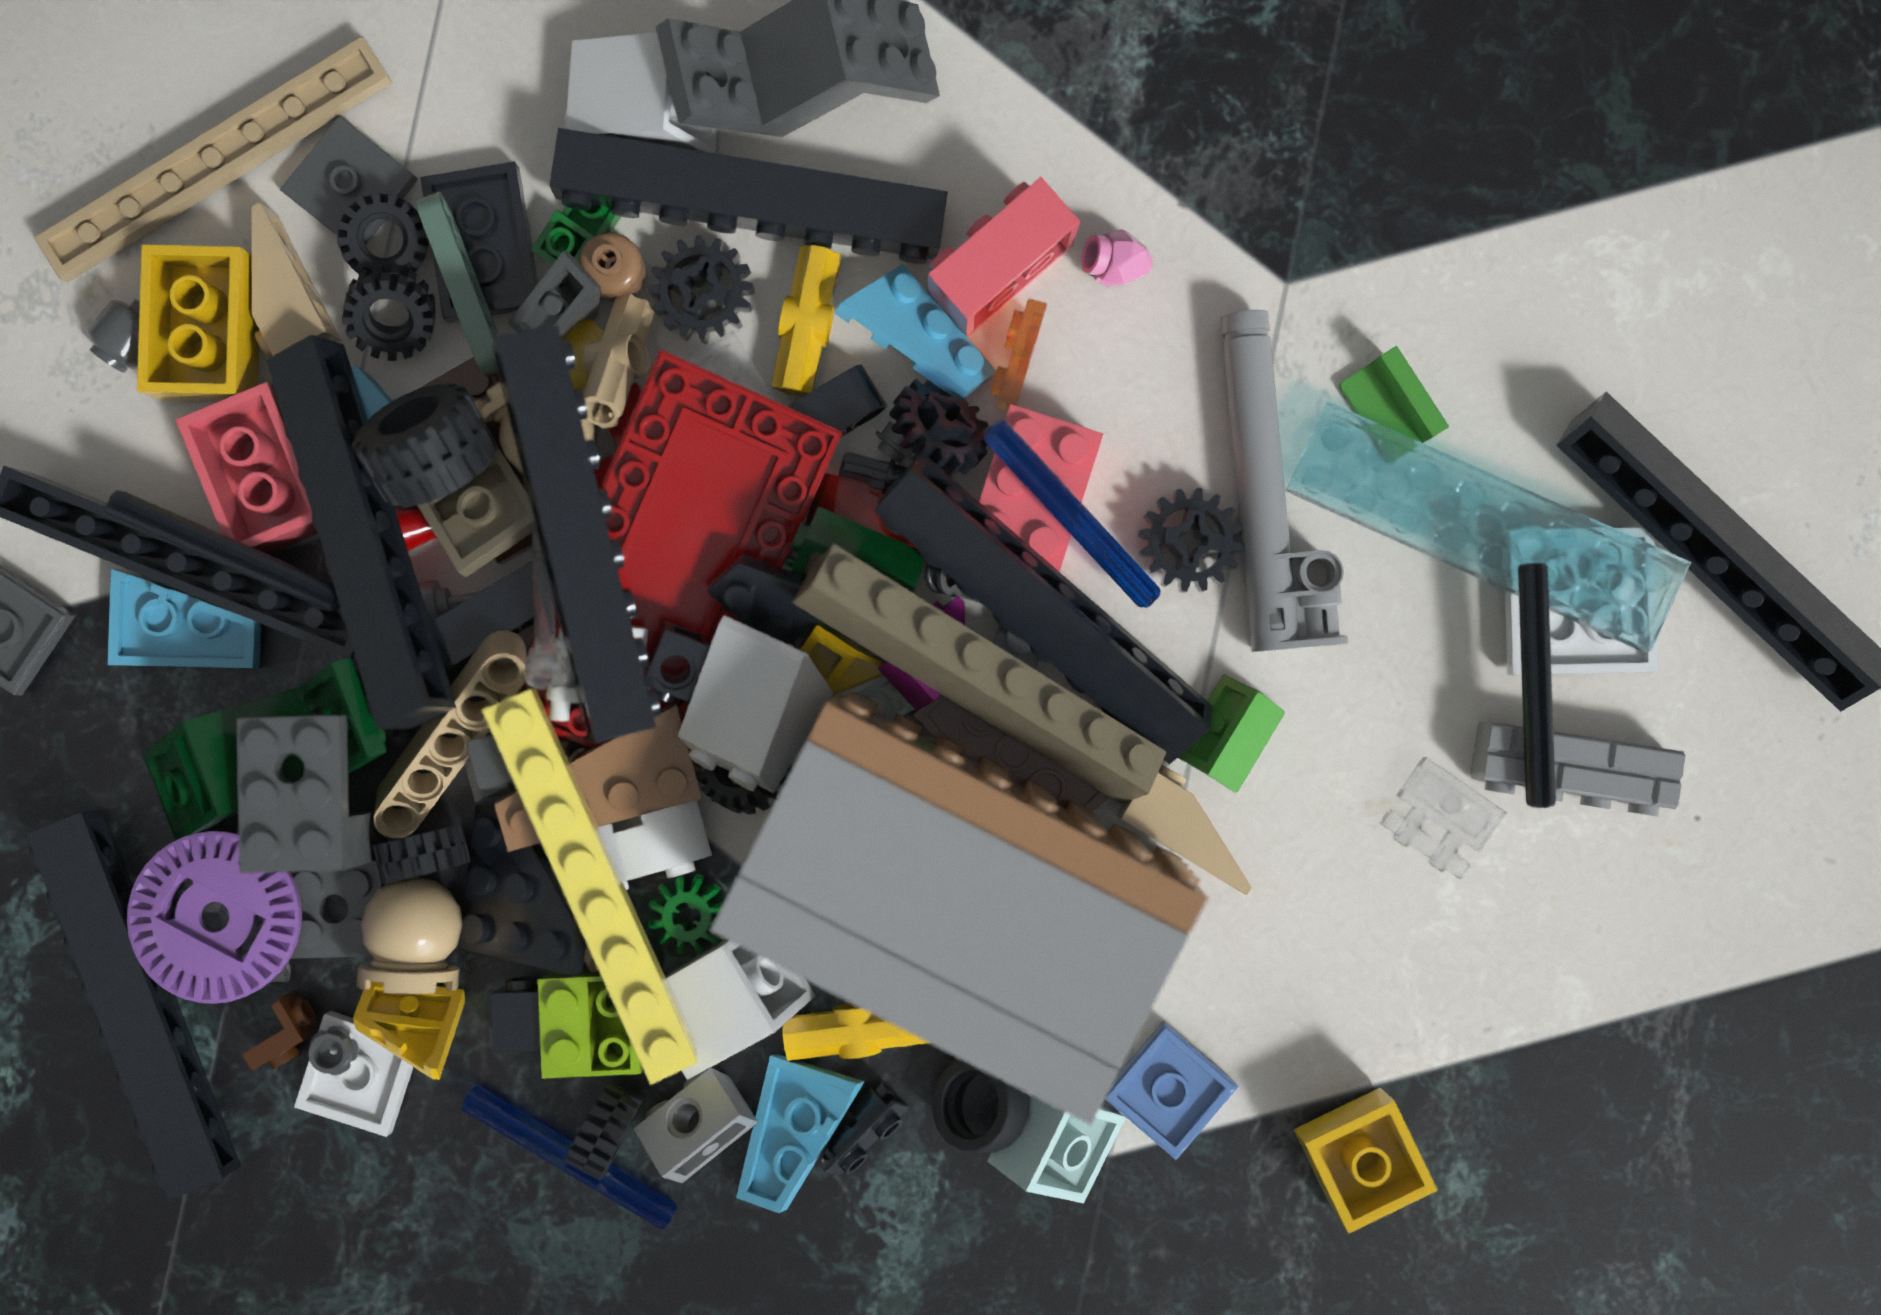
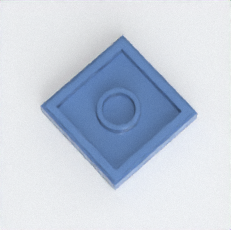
[1105,1021,1239,1160]

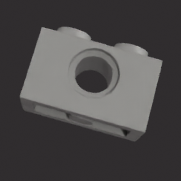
[634,1067,758,1183]

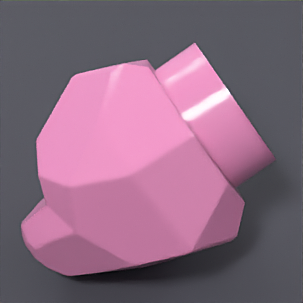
[1082,229,1153,287]

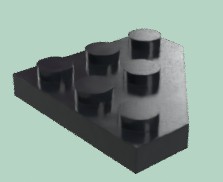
[458,805,586,975]

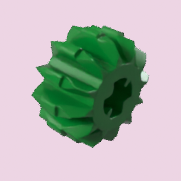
[648,873,726,955]

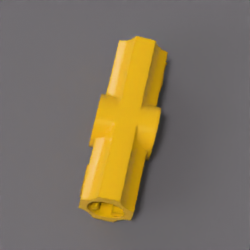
[771,245,841,397]
[782,1003,929,1061]

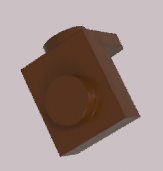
[242,991,319,1071]

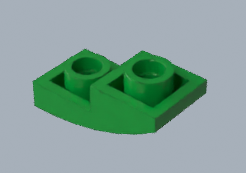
[531,205,621,265]

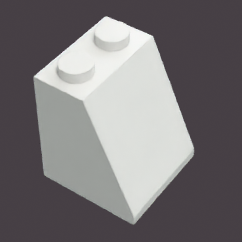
[564,32,717,153]
[678,616,833,793]
[665,938,816,1080]

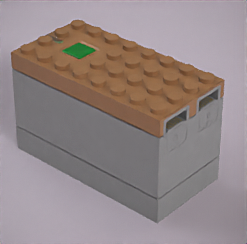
[710,691,1208,1125]

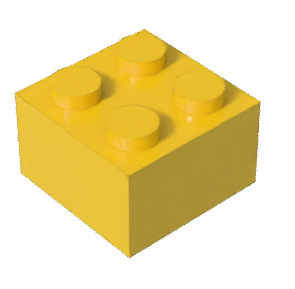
[1293,1088,1438,1234]

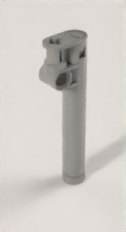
[1220,310,1348,652]

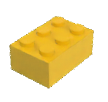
[137,245,259,402]

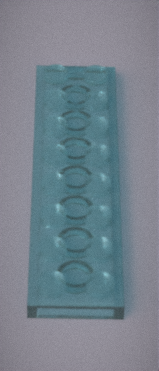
[1285,401,1691,653]

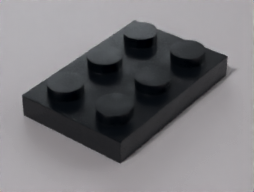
[420,161,538,323]

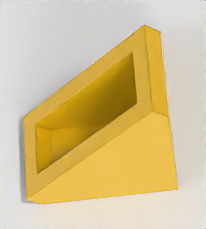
[798,622,885,697]

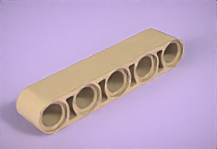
[373,630,527,839]

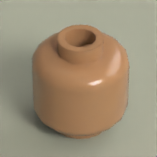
[579,232,647,302]

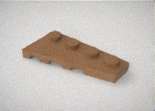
[494,702,702,852]

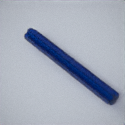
[983,420,1161,608]
[461,1086,677,1230]

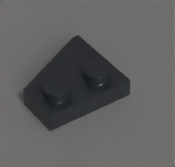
[707,554,821,646]

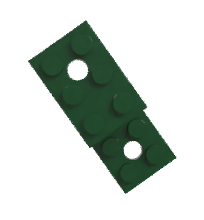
[142,658,387,841]

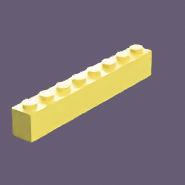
[482,688,698,1085]

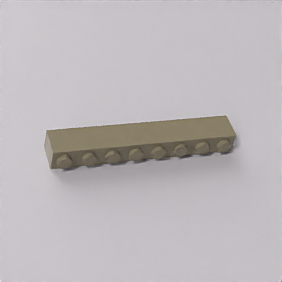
[793,544,1166,804]

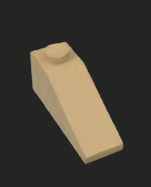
[251,202,342,358]
[1117,765,1252,896]

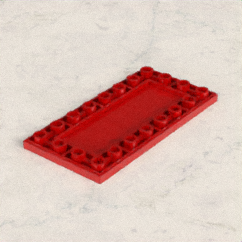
[515,349,843,767]

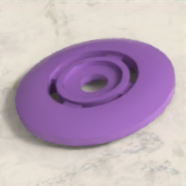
[127,831,302,1003]

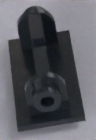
[818,1081,910,1175]

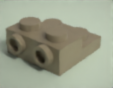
[418,441,536,577]

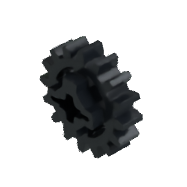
[648,235,755,344]
[889,379,991,477]
[1137,488,1244,593]

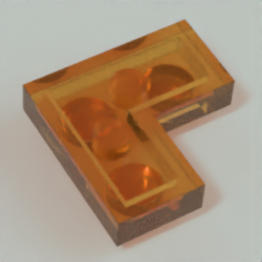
[990,298,1047,413]

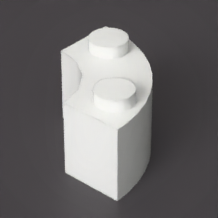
[598,800,712,890]

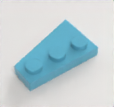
[834,264,997,398]
[108,568,261,669]
[736,1054,865,1213]

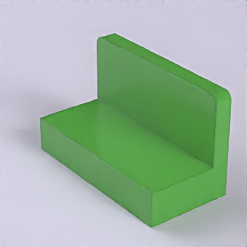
[1339,345,1449,463]
[1178,674,1285,793]

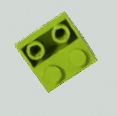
[538,969,642,1078]

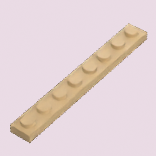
[34,36,393,282]

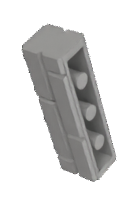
[1470,721,1686,816]

